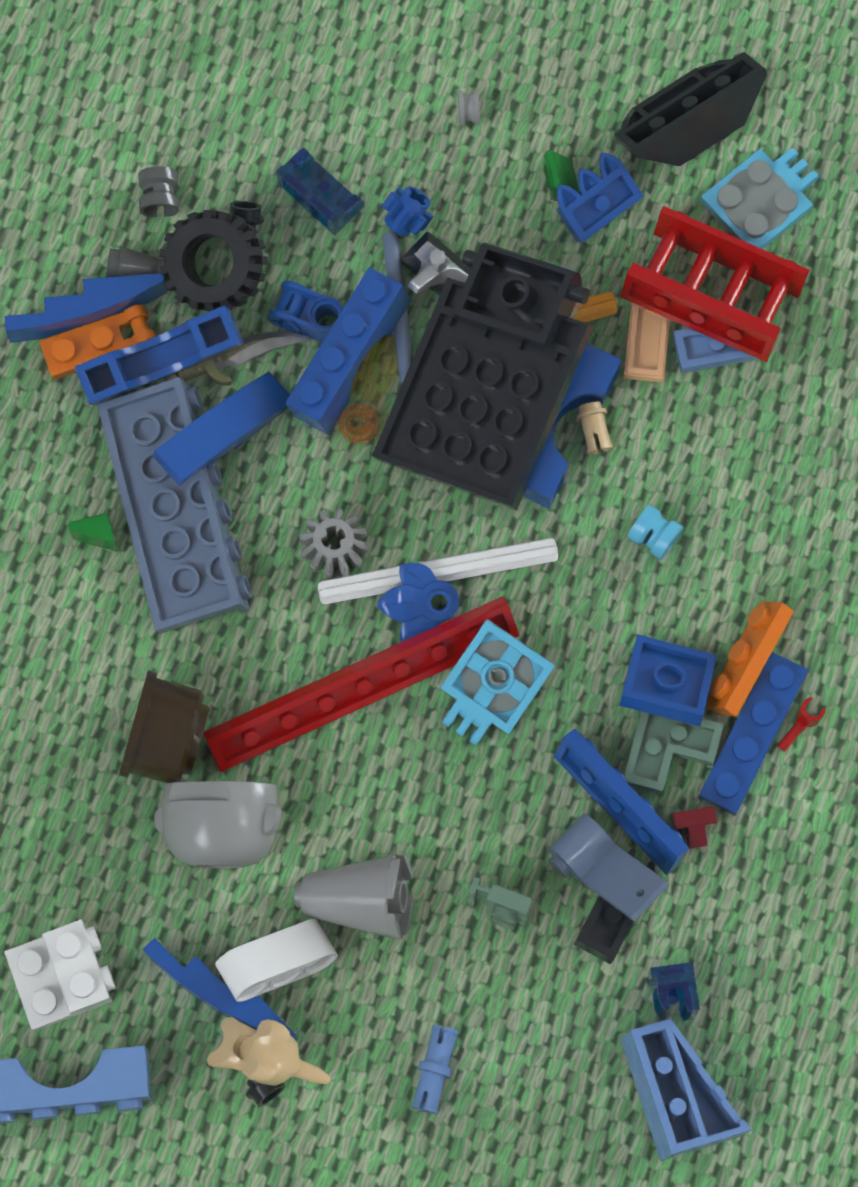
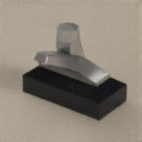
[401,231,471,296]

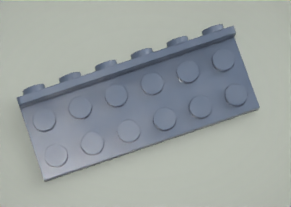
[97,377,252,634]

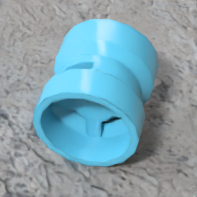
[627,504,684,560]

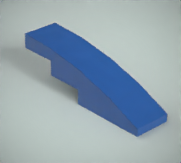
[5,273,167,343]
[153,371,290,486]
[143,938,298,1041]

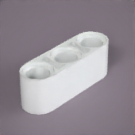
[215,919,338,1002]

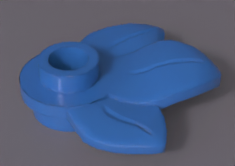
[377,563,459,642]

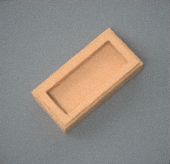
[624,303,670,383]

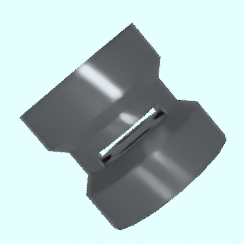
[138,166,179,217]

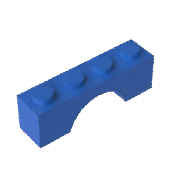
[285,267,412,436]
[75,305,245,405]
[523,343,622,509]

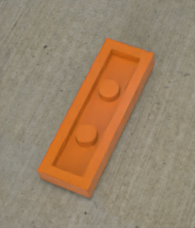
[705,601,794,717]

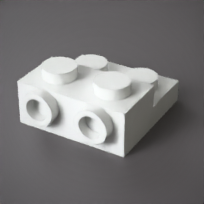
[4,919,116,1032]

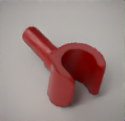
[777,697,825,752]

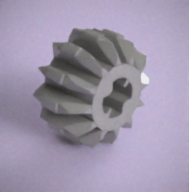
[300,508,369,578]

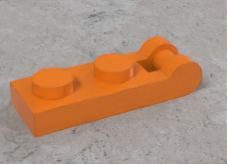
[39,304,156,380]

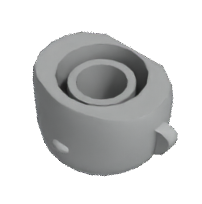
[154,781,281,868]

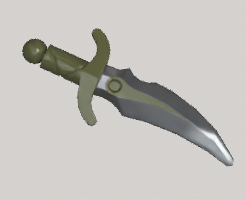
[164,332,310,386]

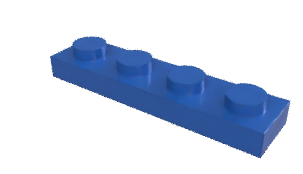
[698,652,809,816]
[554,729,689,876]

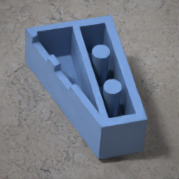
[620,1018,751,1161]

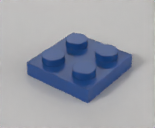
[619,634,717,726]

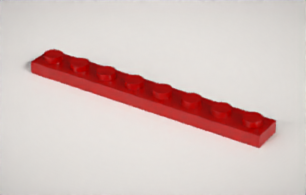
[203,596,520,772]

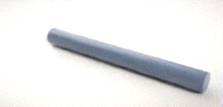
[382,232,413,385]

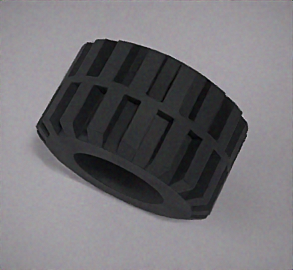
[159,210,268,311]

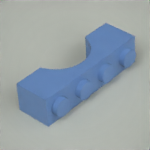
[0,1045,152,1124]

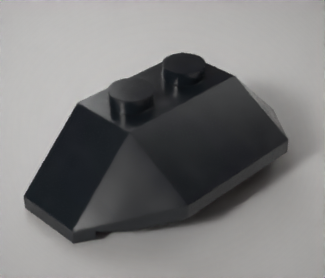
[614,52,767,166]

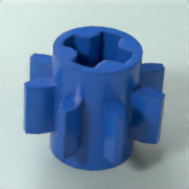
[381,186,433,236]

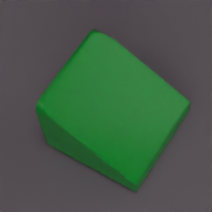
[543,150,580,201]
[68,513,118,552]

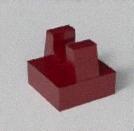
[669,806,717,849]

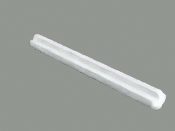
[318,538,558,605]

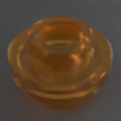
[339,404,379,444]

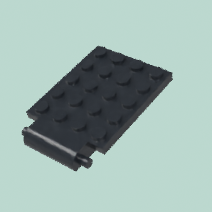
[372,242,594,511]

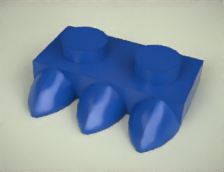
[556,152,644,243]

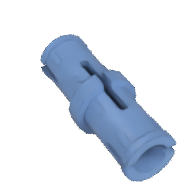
[411,1025,459,1115]

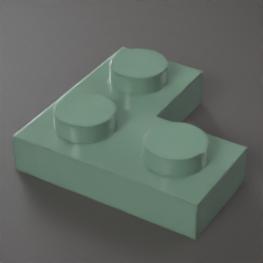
[624,711,724,795]

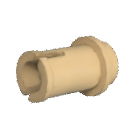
[575,401,613,455]

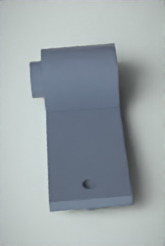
[548,814,669,921]

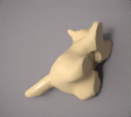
[207,1017,331,1086]

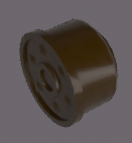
[119,670,209,783]

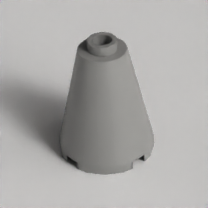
[294,854,413,939]

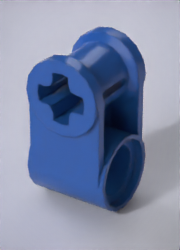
[267,280,343,342]

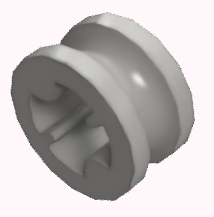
[458,90,480,126]

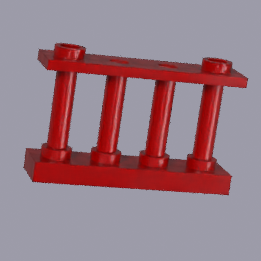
[620,206,810,362]

